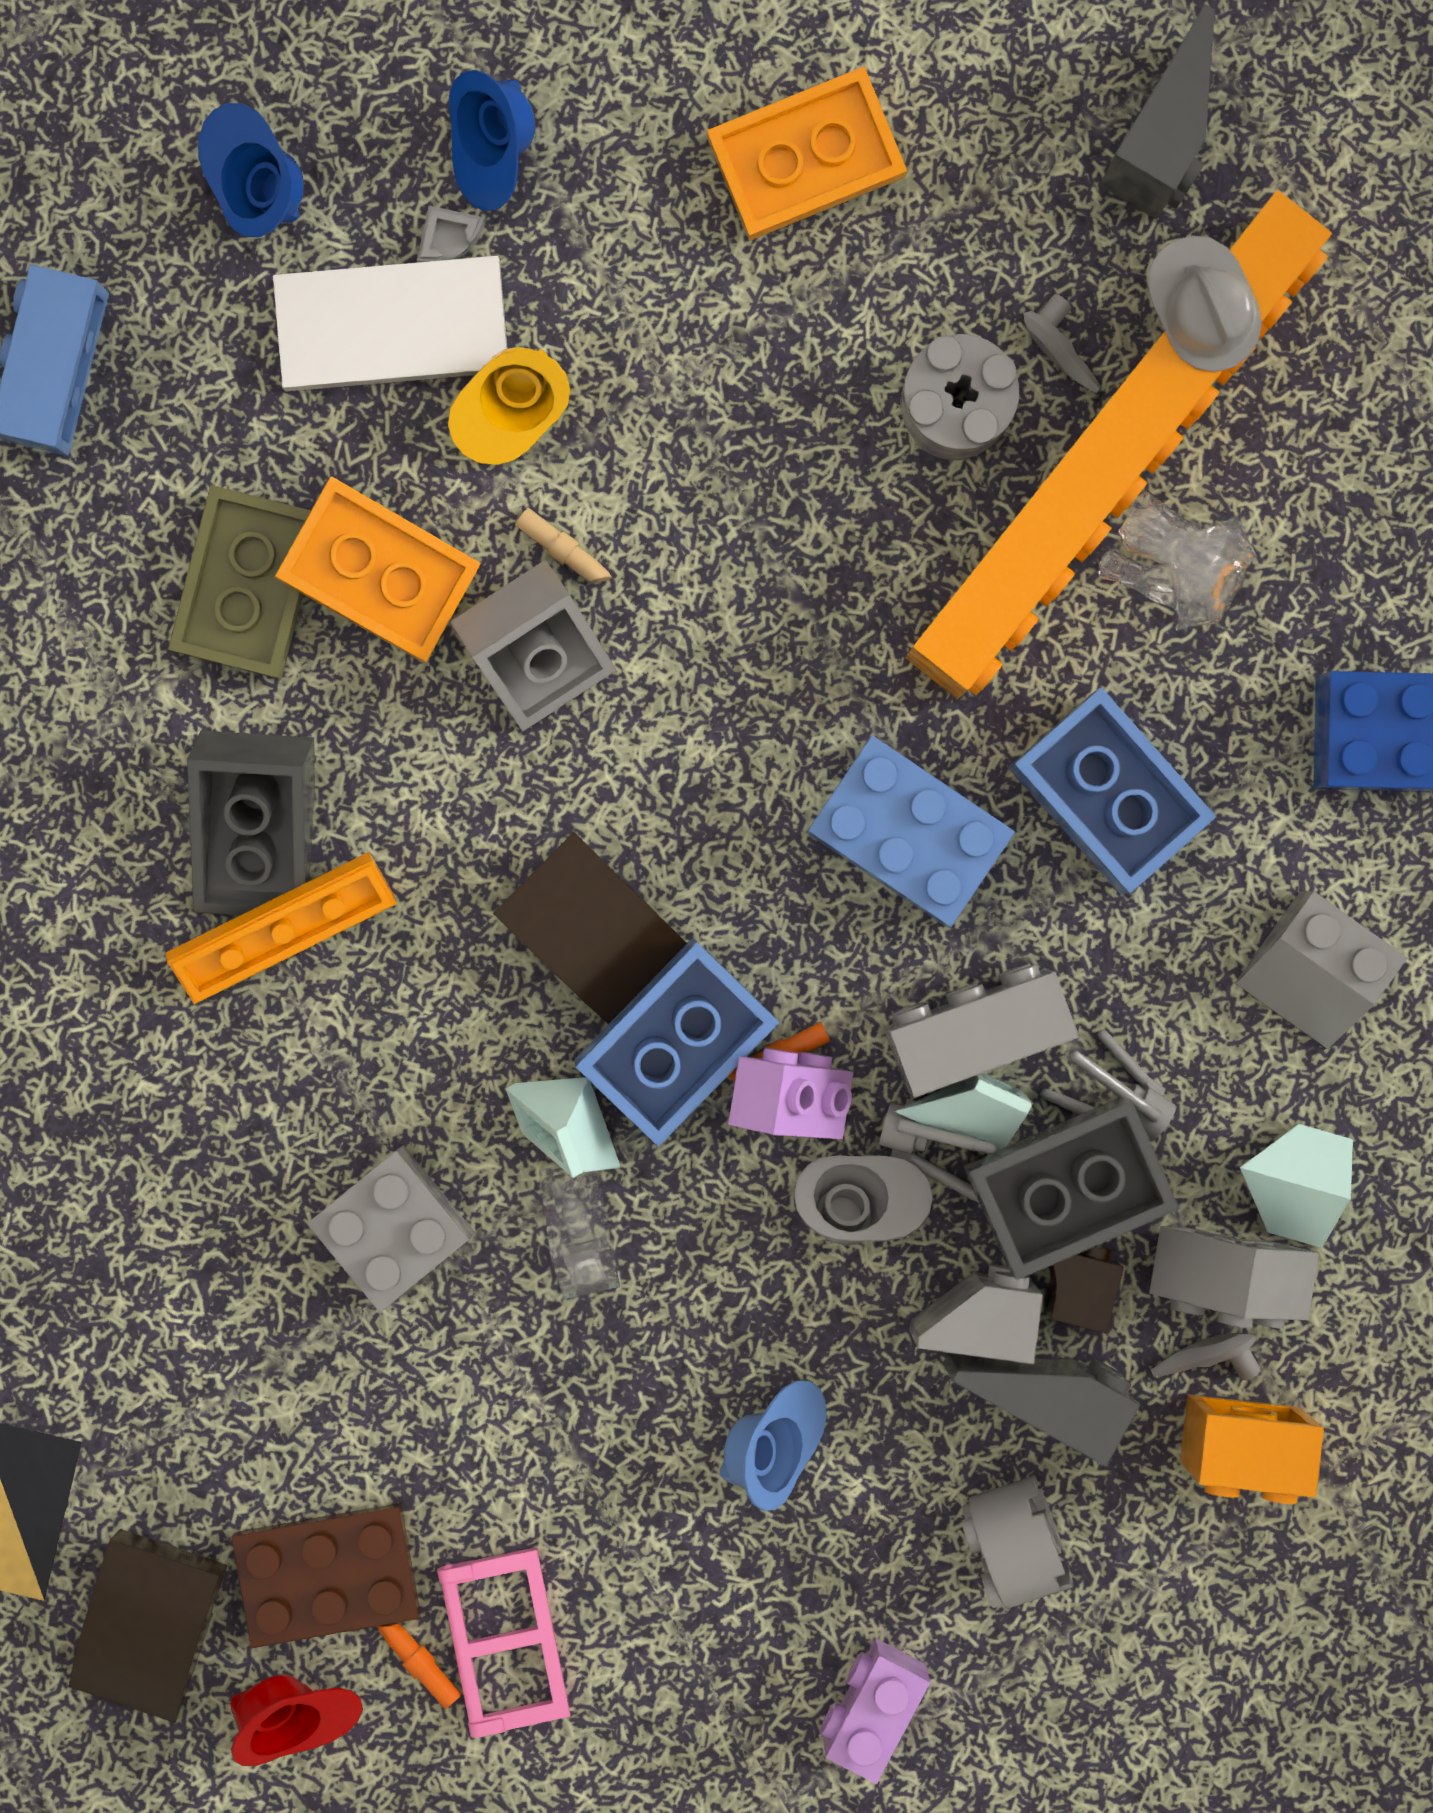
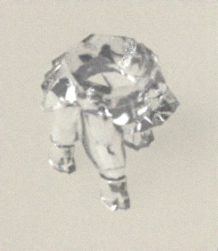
[1098,490,1257,631]

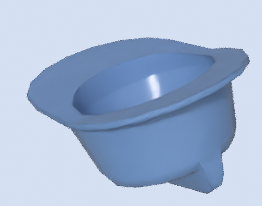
[720,1381,827,1511]

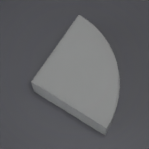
[417,206,485,263]

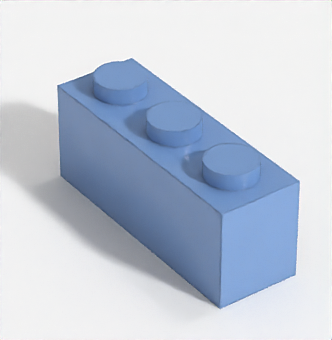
[0,264,109,456]

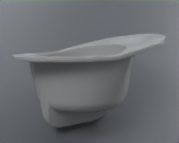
[1147,235,1262,372]
[794,1155,933,1246]

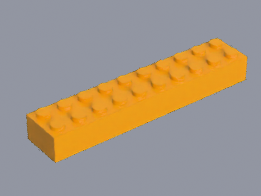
[905,190,1332,700]

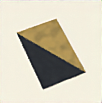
[0,1423,82,1601]

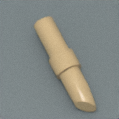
[515,507,612,583]

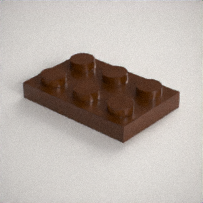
[231,1503,421,1648]

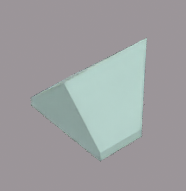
[894,1073,1033,1155]
[506,1077,620,1178]
[1240,1123,1353,1248]

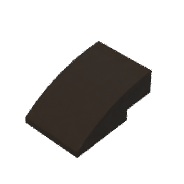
[493,832,687,1024]
[68,1529,227,1723]

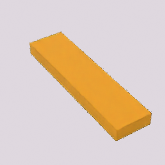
[166,852,397,1004]

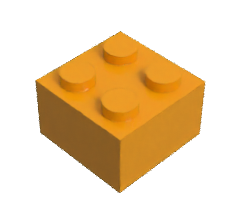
[1180,1394,1324,1504]

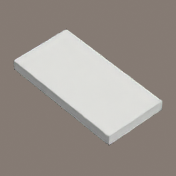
[273,256,508,392]

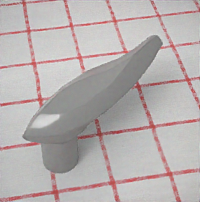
[1023,294,1102,393]
[1151,1333,1261,1380]

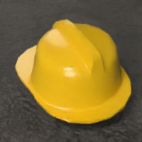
[448,347,570,465]

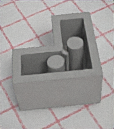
[1149,1226,1319,1329]

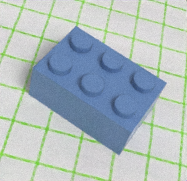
[1008,687,1217,894]
[806,735,1015,927]
[575,938,780,1147]

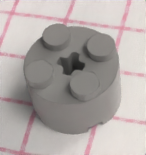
[900,334,1019,460]
[961,1475,1073,1609]

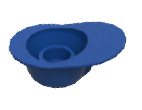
[449,70,535,211]
[198,103,304,238]

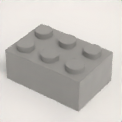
[883,963,1080,1098]

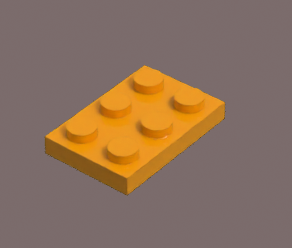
[707,66,907,241]
[274,476,481,663]

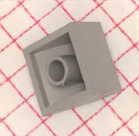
[450,559,617,731]
[1235,891,1408,1049]
[910,1264,1043,1364]

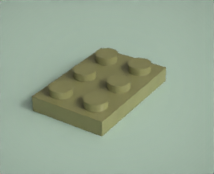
[168,485,311,680]

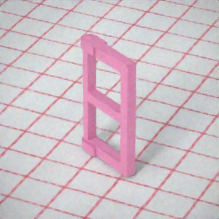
[437,1547,570,1738]

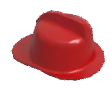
[231,1674,363,1766]

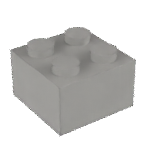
[307,1145,475,1313]

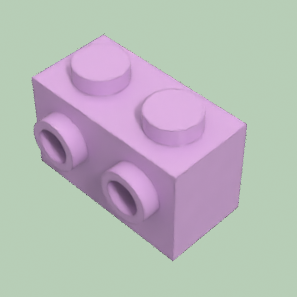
[728,1048,853,1139]
[820,1638,931,1785]

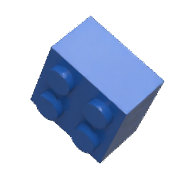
[1313,671,1433,792]

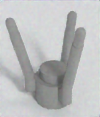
[1040,1030,1176,1142]
[879,1099,997,1203]

